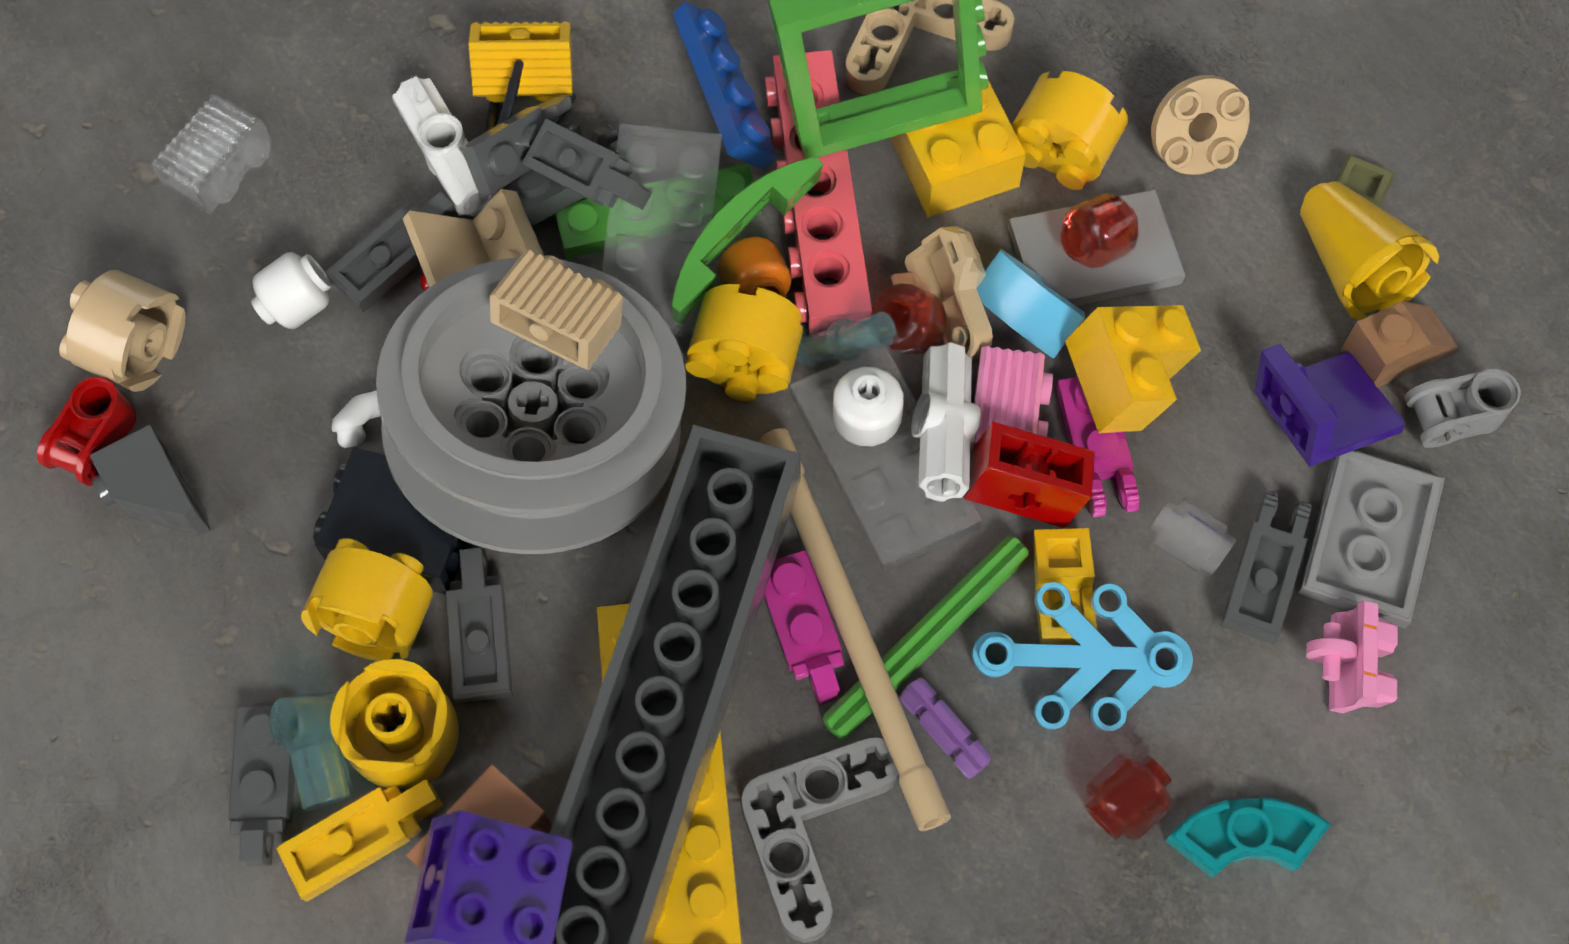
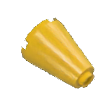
[1300,181,1439,320]

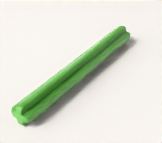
[823,535,1029,740]

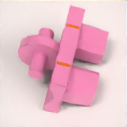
[1306,600,1398,714]

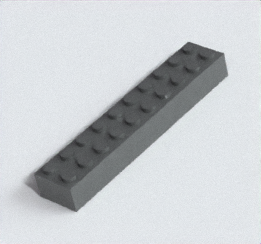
[550,425,801,944]

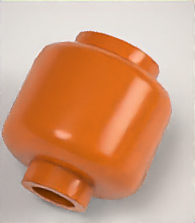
[717,236,792,298]

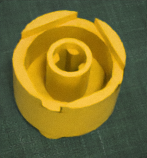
[1012,71,1128,190]
[685,284,804,402]
[301,538,433,661]
[330,659,459,789]

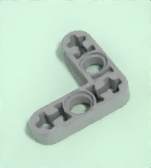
[741,737,899,943]

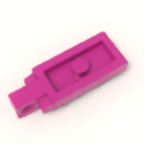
[763,550,844,705]

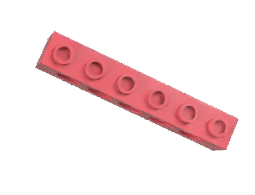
[765,50,872,342]

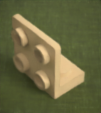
[403,189,544,287]

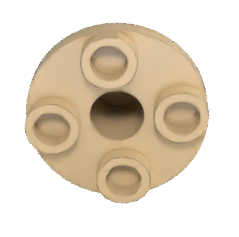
[1151,75,1250,175]

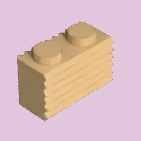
[490,249,623,370]

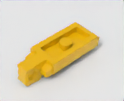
[276,779,443,902]

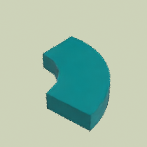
[1165,797,1331,878]

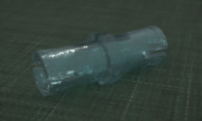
[797,312,896,368]

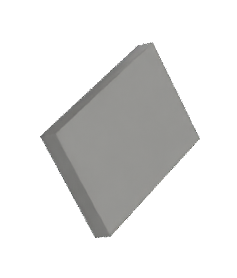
[1008,190,1186,306]
[1297,450,1445,629]

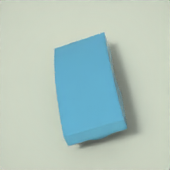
[976,249,1085,359]

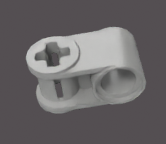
[1404,369,1521,448]

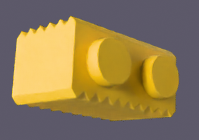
[469,21,573,103]

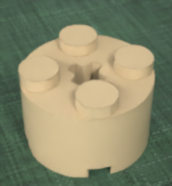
[59,270,186,392]

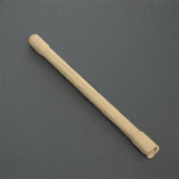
[759,428,951,831]

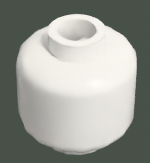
[251,252,332,329]
[832,366,904,447]

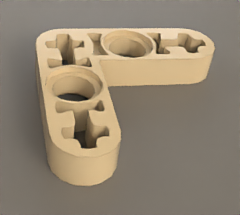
[845,0,1015,95]

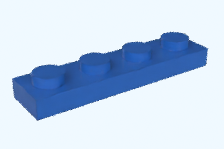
[673,1,777,170]

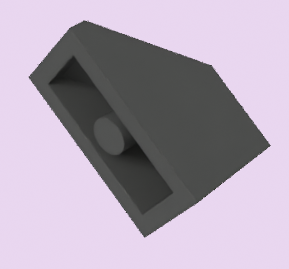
[90,425,210,535]

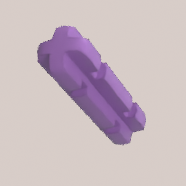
[900,678,991,778]

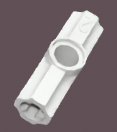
[392,76,497,216]
[911,342,981,502]

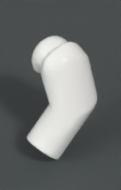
[332,390,381,448]

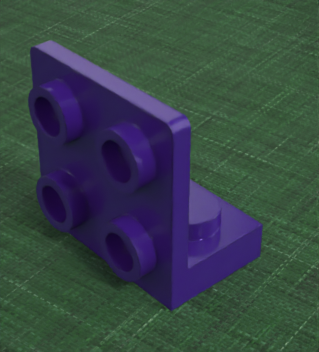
[1255,343,1405,467]
[405,810,572,944]

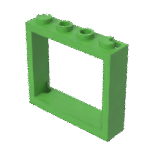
[768,0,988,159]

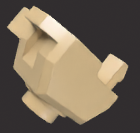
[891,226,993,361]

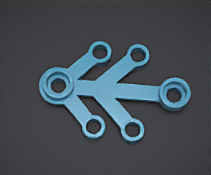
[971,582,1193,732]

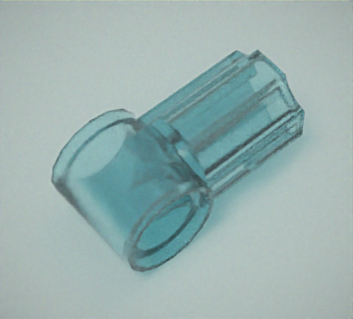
[270,691,355,811]

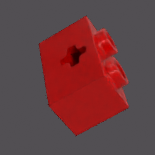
[964,421,1095,528]

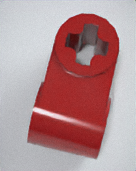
[37,377,136,486]

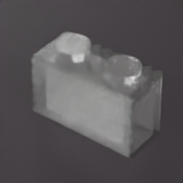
[152,94,273,215]

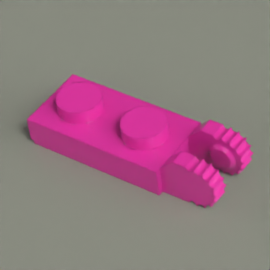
[1056,377,1140,518]

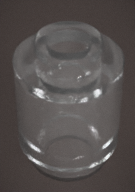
[1150,498,1237,576]

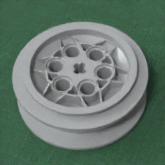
[376,258,686,554]

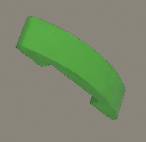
[671,157,824,325]

